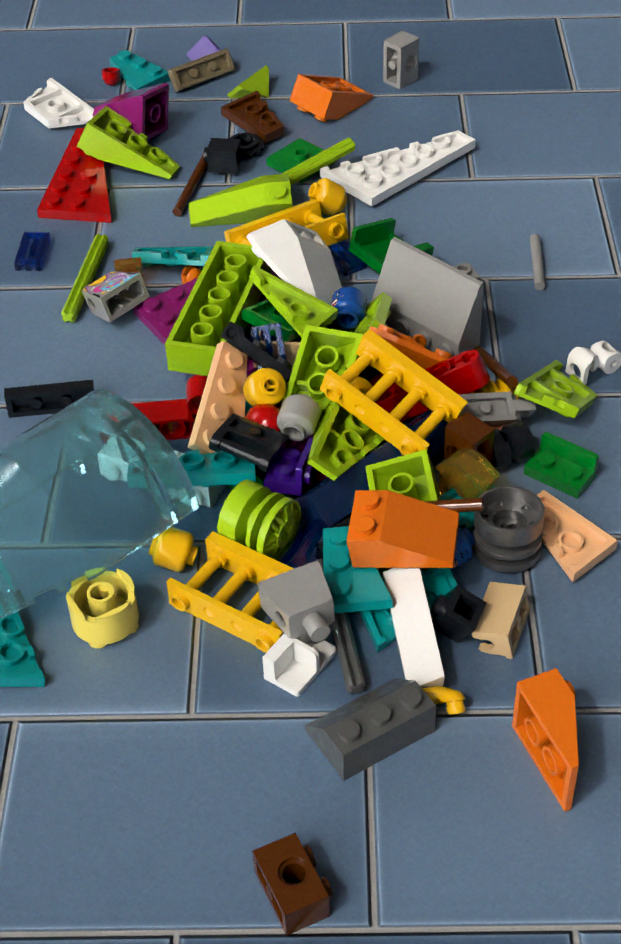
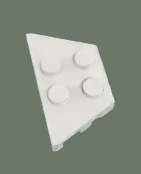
[23,78,94,129]

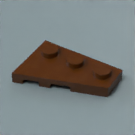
[221,91,284,143]

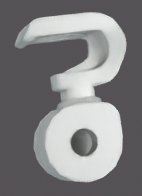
[565,341,621,385]

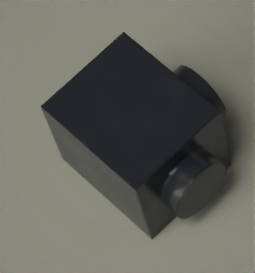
[203,138,241,174]
[430,585,487,643]

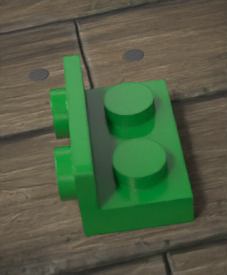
[523,432,599,499]

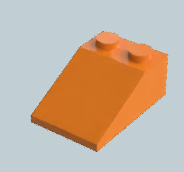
[289,74,374,122]
[346,490,460,568]
[512,668,579,812]

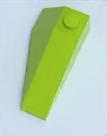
[77,106,180,179]
[189,174,292,227]
[280,325,363,441]
[307,401,385,481]

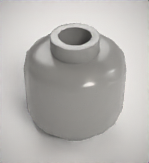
[277,394,321,441]

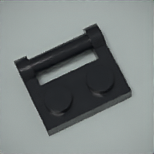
[209,413,289,473]

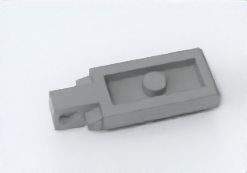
[458,391,536,426]

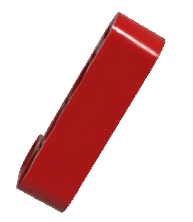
[369,350,490,422]
[99,375,208,443]

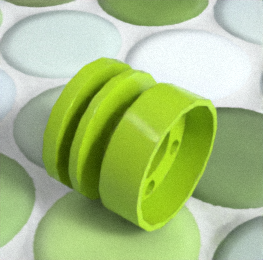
[217,479,301,560]

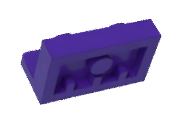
[264,438,314,496]

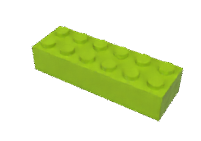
[165,241,271,376]

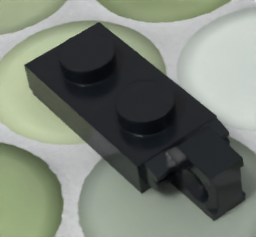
[220,321,292,384]

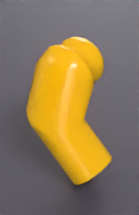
[422,686,466,715]

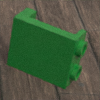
[349,218,434,274]

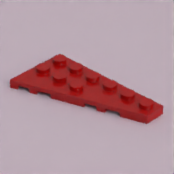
[37,127,112,223]

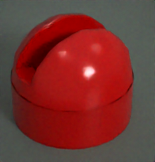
[102,67,120,86]

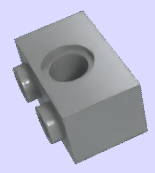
[383,31,419,90]

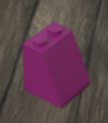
[93,83,169,141]

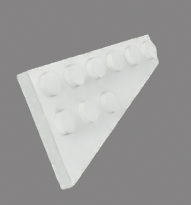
[320,130,476,207]

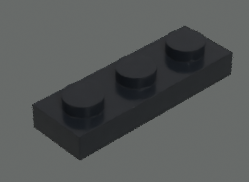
[4,380,97,418]

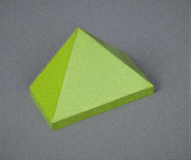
[227,65,269,98]

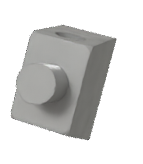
[258,560,335,642]

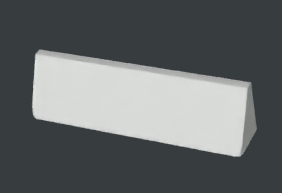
[383,568,445,688]

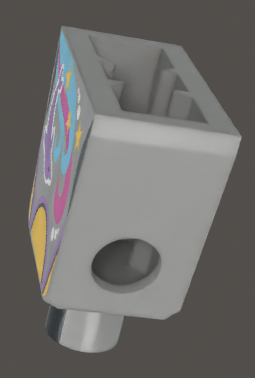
[82,271,150,323]

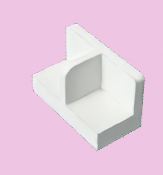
[262,633,337,697]

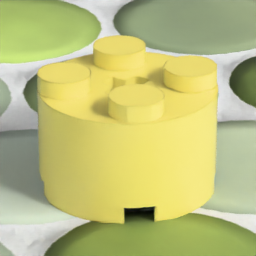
[66,567,139,649]

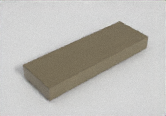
[167,48,235,92]

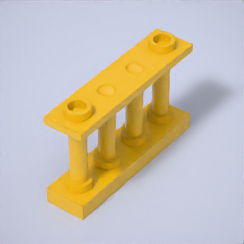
[224,199,349,246]
[320,329,468,455]
[166,531,294,652]

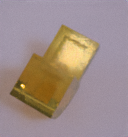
[435,448,501,499]

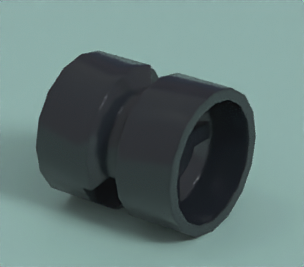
[491,421,535,472]

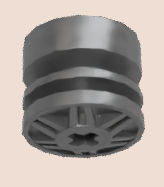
[473,485,545,573]

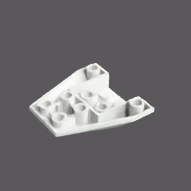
[246,219,342,327]

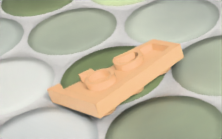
[537,490,618,582]

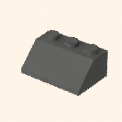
[305,679,436,781]

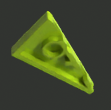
[249,266,338,338]

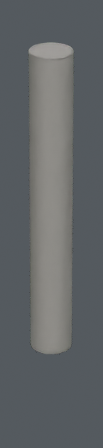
[530,234,545,290]

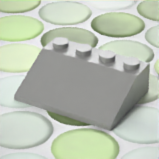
[372,237,484,356]

